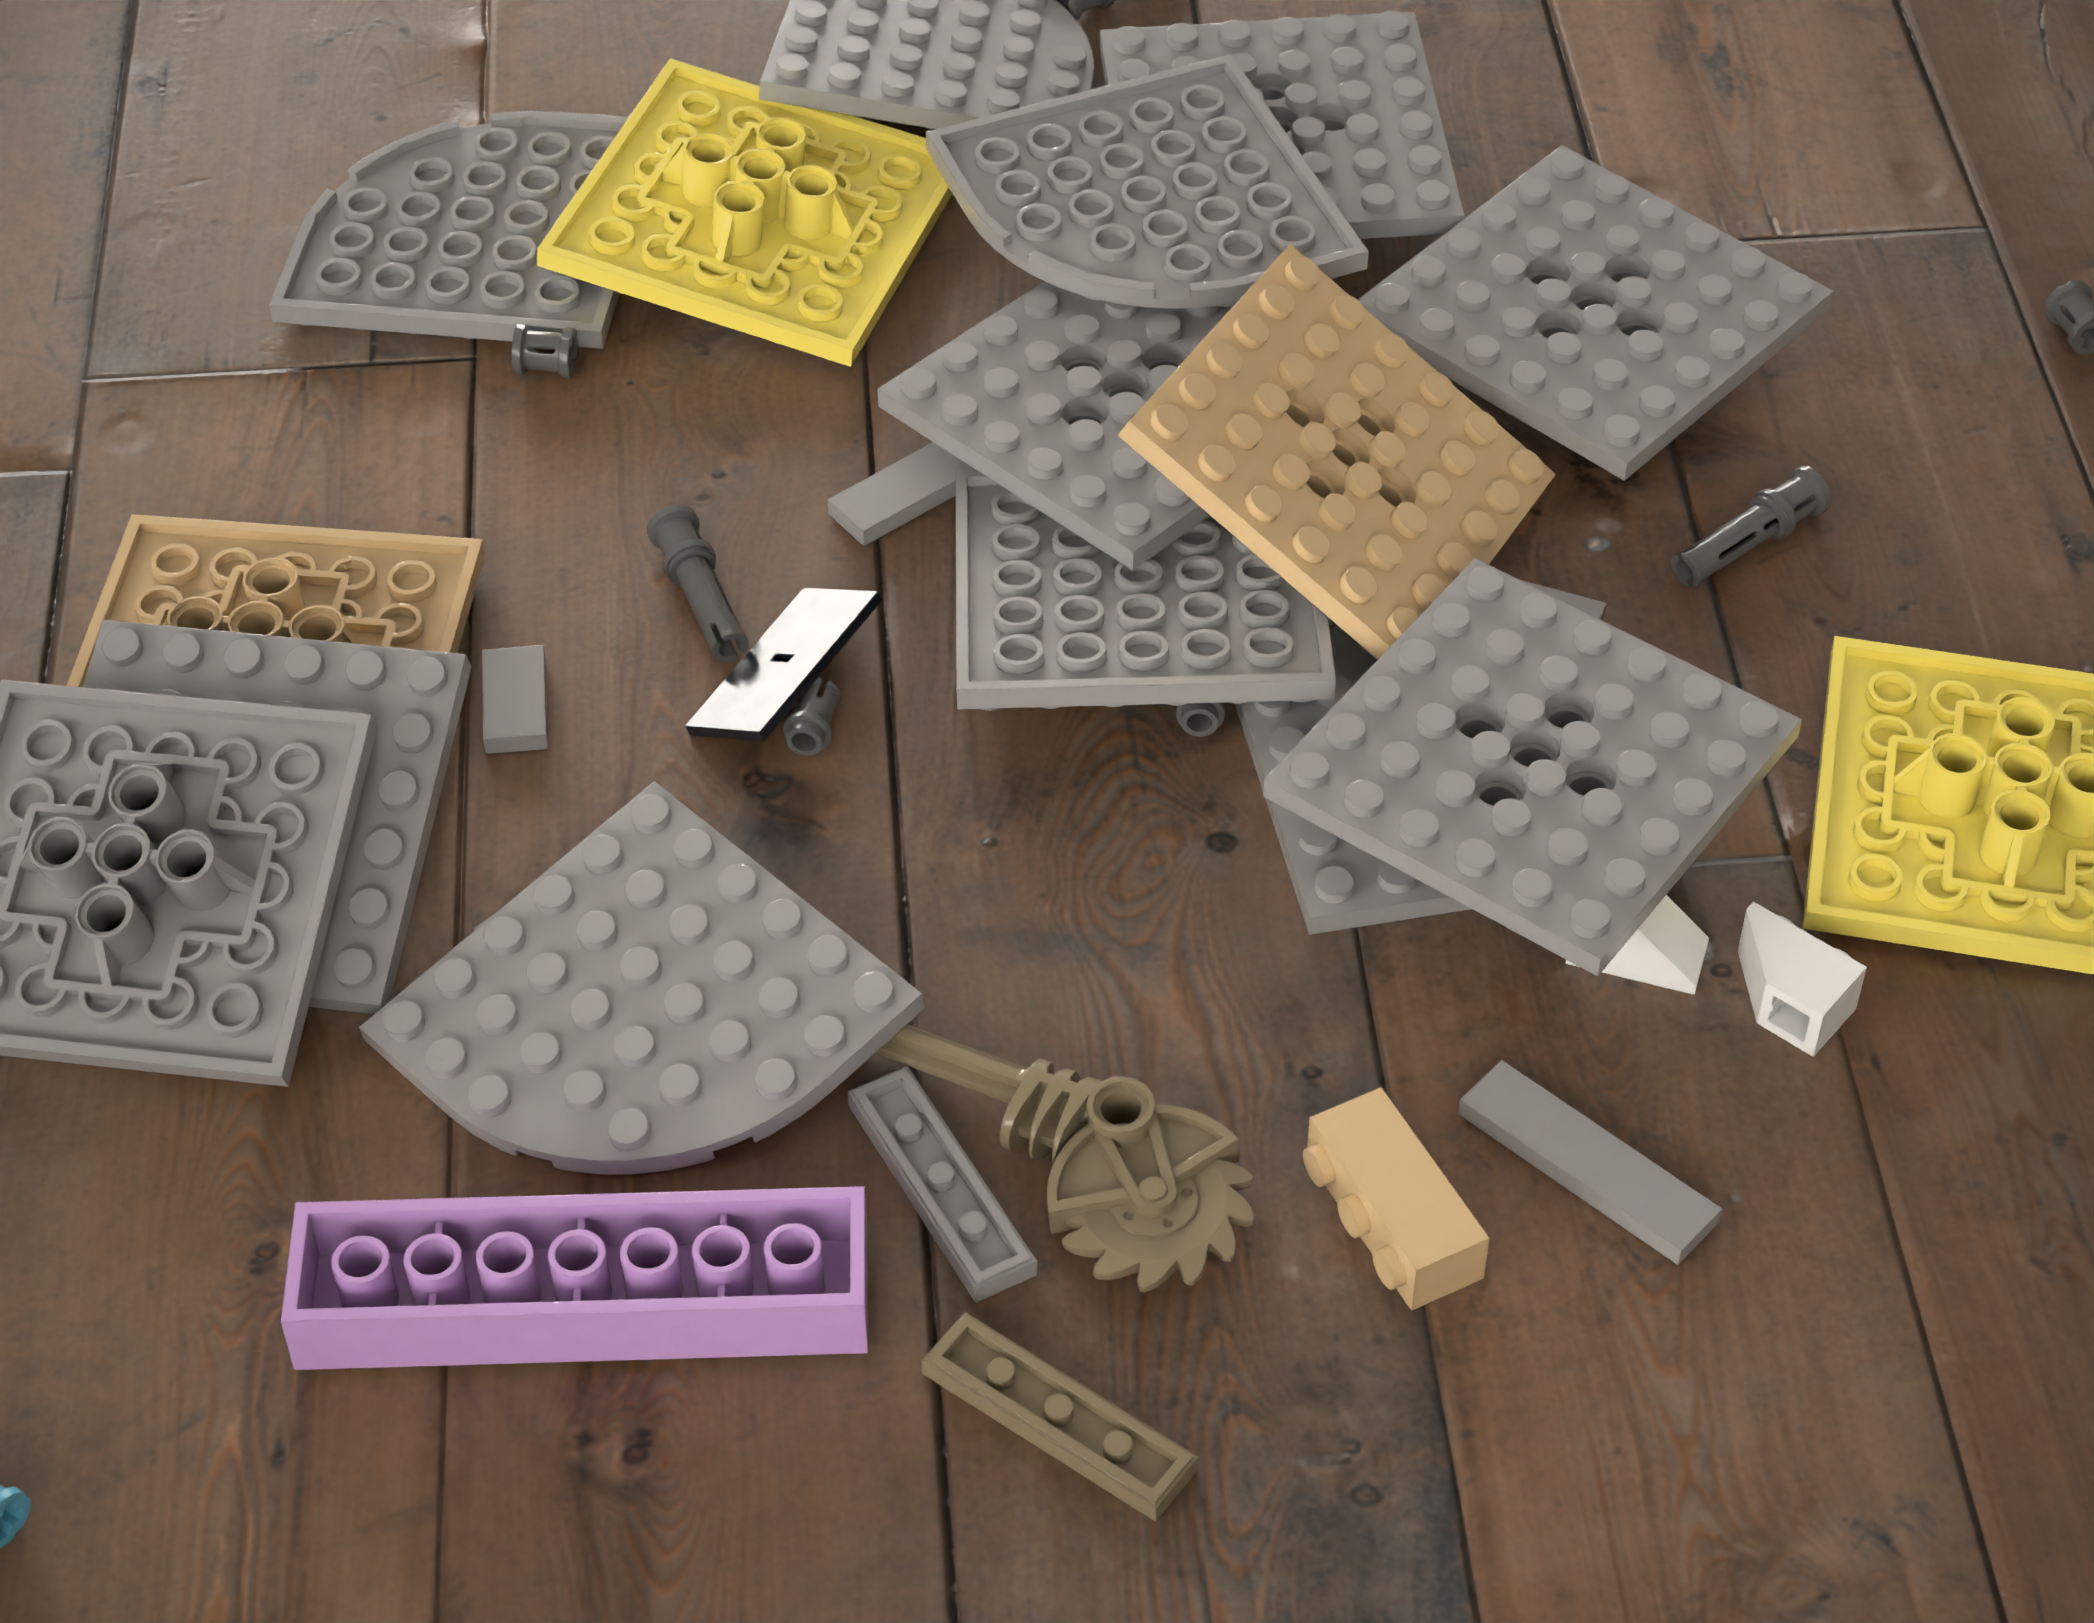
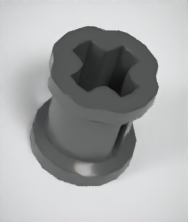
[2044,280,2094,355]
[511,323,578,379]

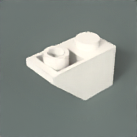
[1738,901,1867,1057]

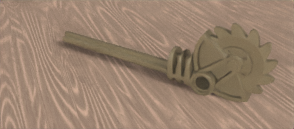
[874,1024,1255,1292]

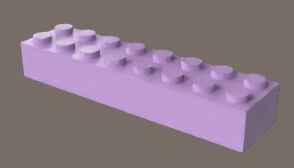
[281,1186,868,1370]

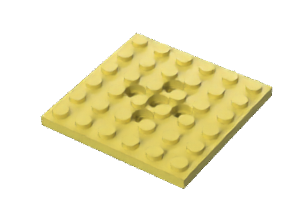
[537,59,953,367]
[1802,636,2094,974]

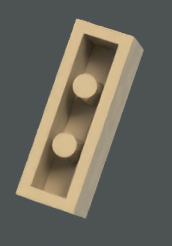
[1303,1087,1490,1311]

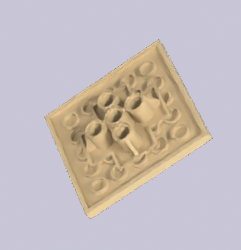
[1118,244,1556,660]
[66,514,485,687]

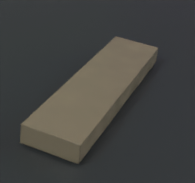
[922,1312,1199,1522]

